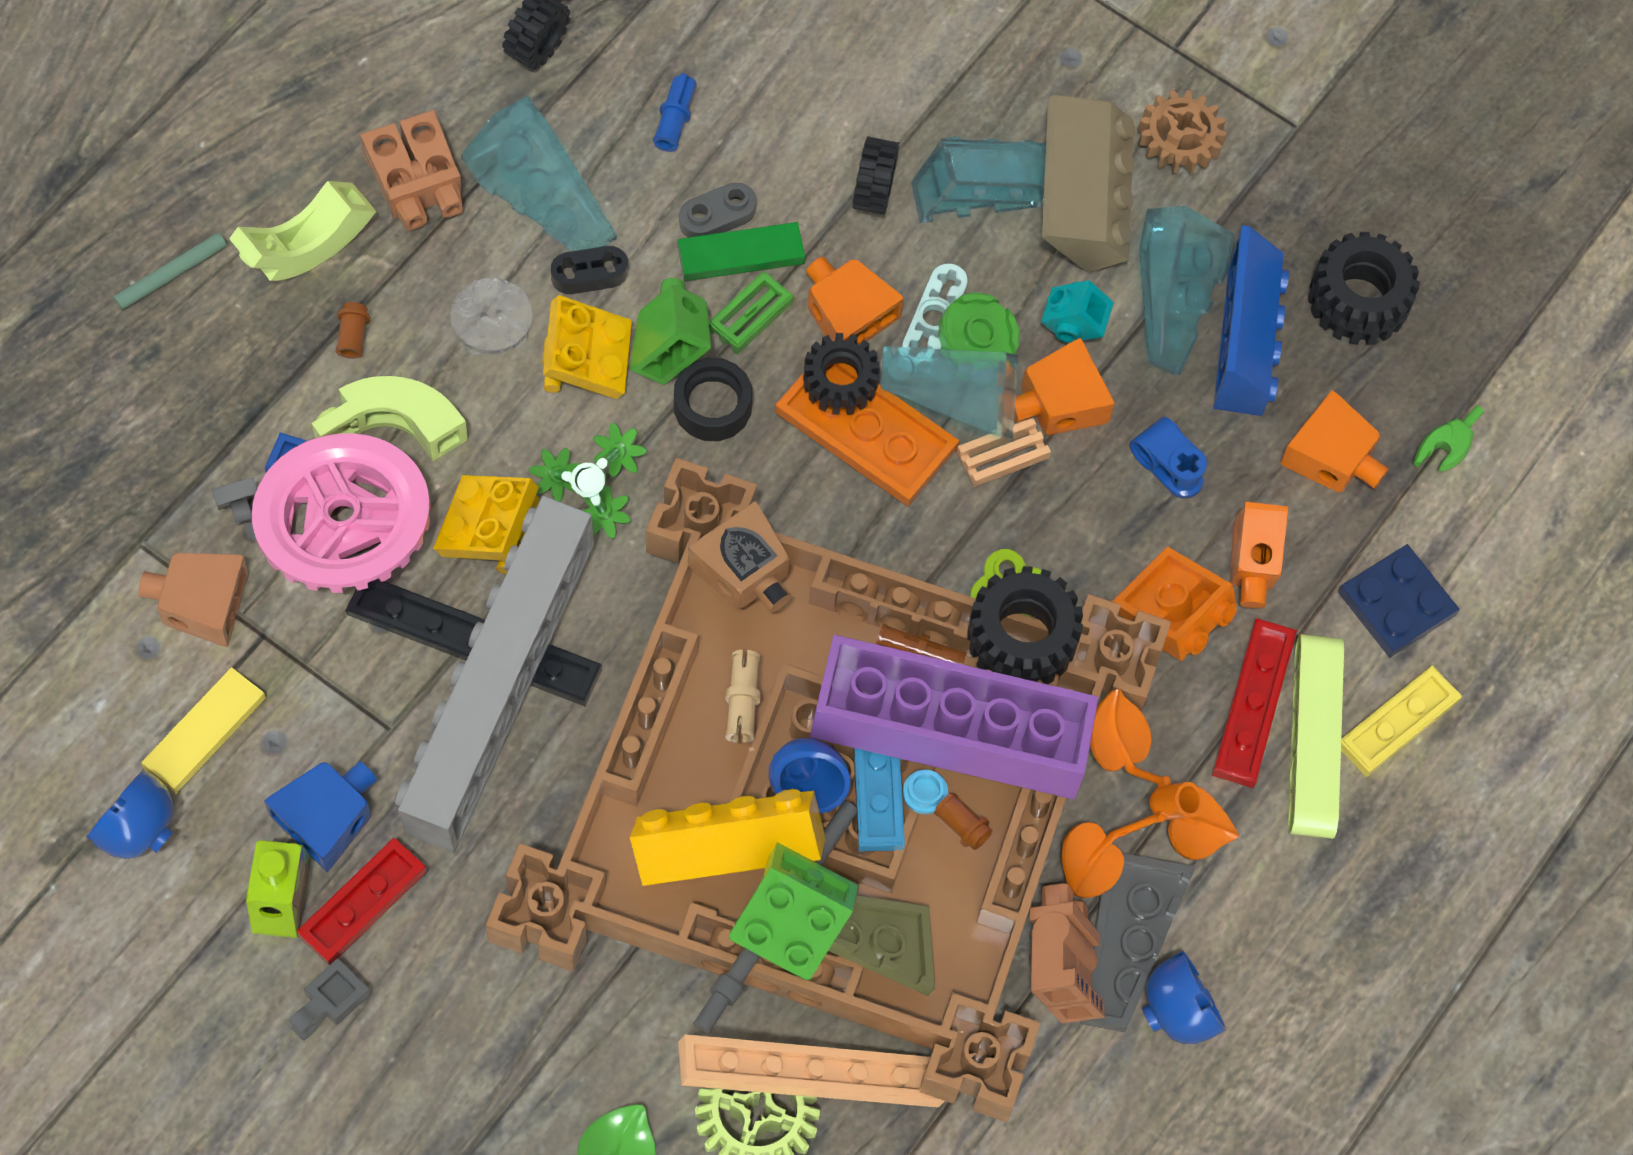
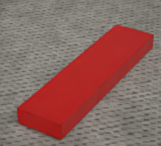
[1211,618,1297,788]

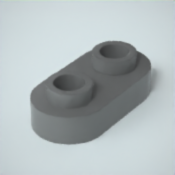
[679,182,756,238]

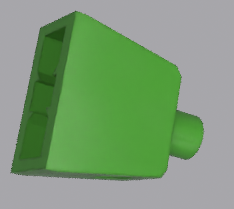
[630,278,711,385]

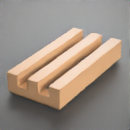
[956,417,1051,487]

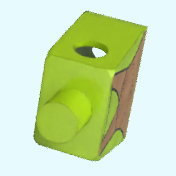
[246,840,311,938]

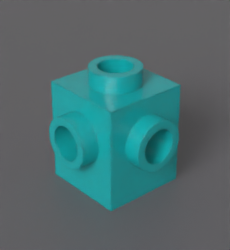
[1041,280,1114,344]

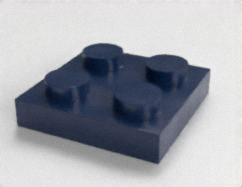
[1338,544,1460,658]

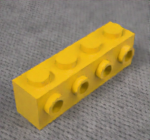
[630,789,826,886]

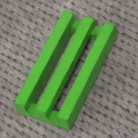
[709,271,794,355]

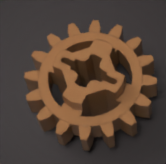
[1138,90,1227,173]

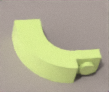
[229,181,376,281]
[311,376,468,461]

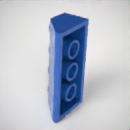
[1213,225,1289,416]

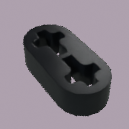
[551,246,628,294]

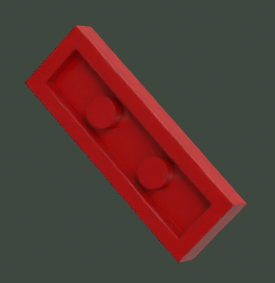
[296,838,427,965]

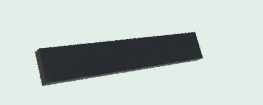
[345,579,602,707]

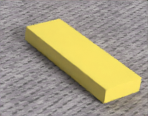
[1341,665,1462,777]
[141,667,266,794]

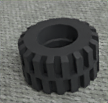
[1308,232,1420,345]
[967,566,1083,685]

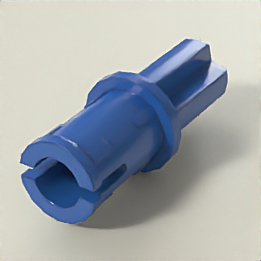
[653,73,696,152]

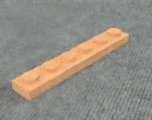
[678,1034,945,1107]

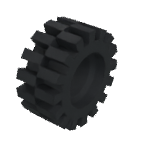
[502,0,570,70]
[852,136,899,215]
[803,333,880,415]

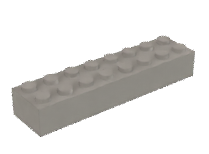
[395,496,594,853]

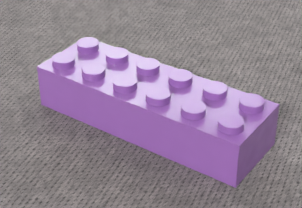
[810,635,1098,800]

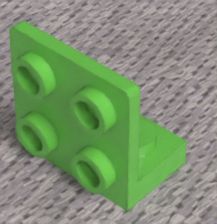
[729,842,859,980]

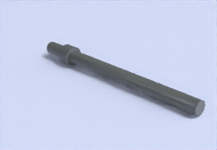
[693,801,857,1033]

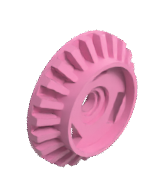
[252,433,431,593]

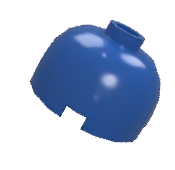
[87,769,174,859]
[1142,951,1226,1044]

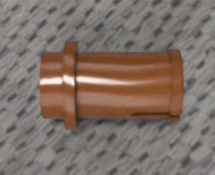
[335,302,371,359]
[934,793,992,850]

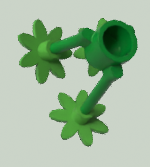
[529,422,647,539]

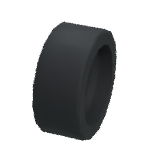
[674,358,752,441]

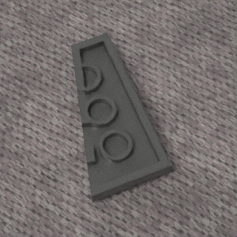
[1081,853,1196,1032]

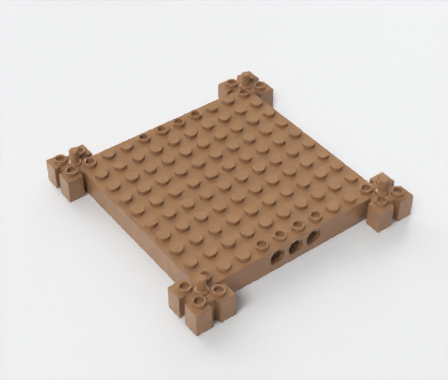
[486,458,1171,1122]

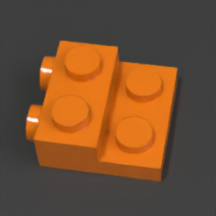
[1112,546,1237,661]

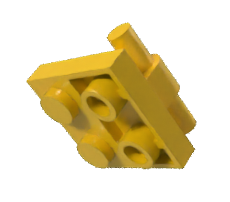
[542,295,632,399]
[433,475,540,575]

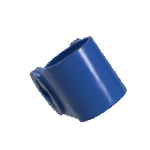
[1129,417,1207,499]

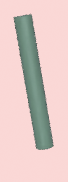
[113,232,227,310]

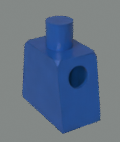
[264,761,377,872]

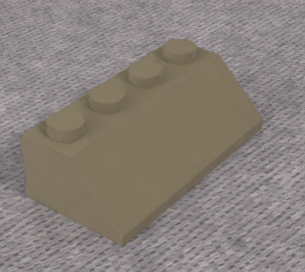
[1042,95,1135,273]

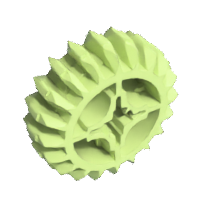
[695,1088,820,1155]

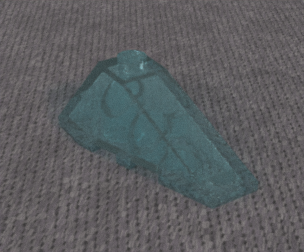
[461,96,617,251]
[1139,205,1235,375]

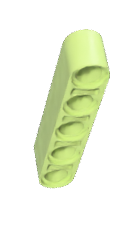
[1288,634,1344,839]

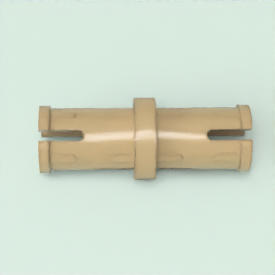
[725,650,761,743]

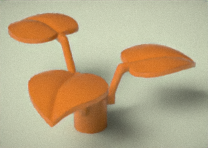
[1062,689,1239,898]

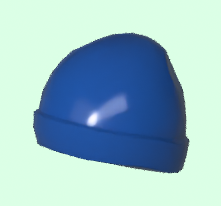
[768,738,851,813]

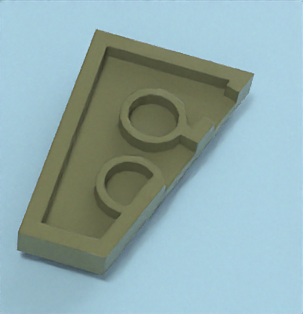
[829,895,935,996]

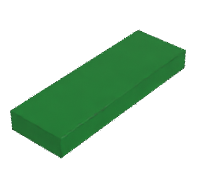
[677,222,805,282]

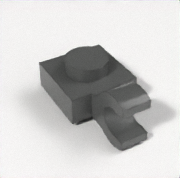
[289,958,370,1041]

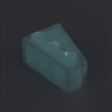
[911,137,1046,224]
[881,346,1018,439]

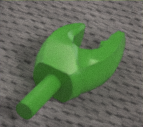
[1414,405,1484,472]

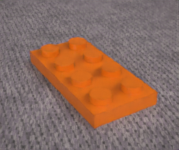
[775,363,960,506]

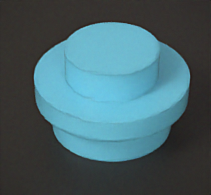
[903,770,948,814]

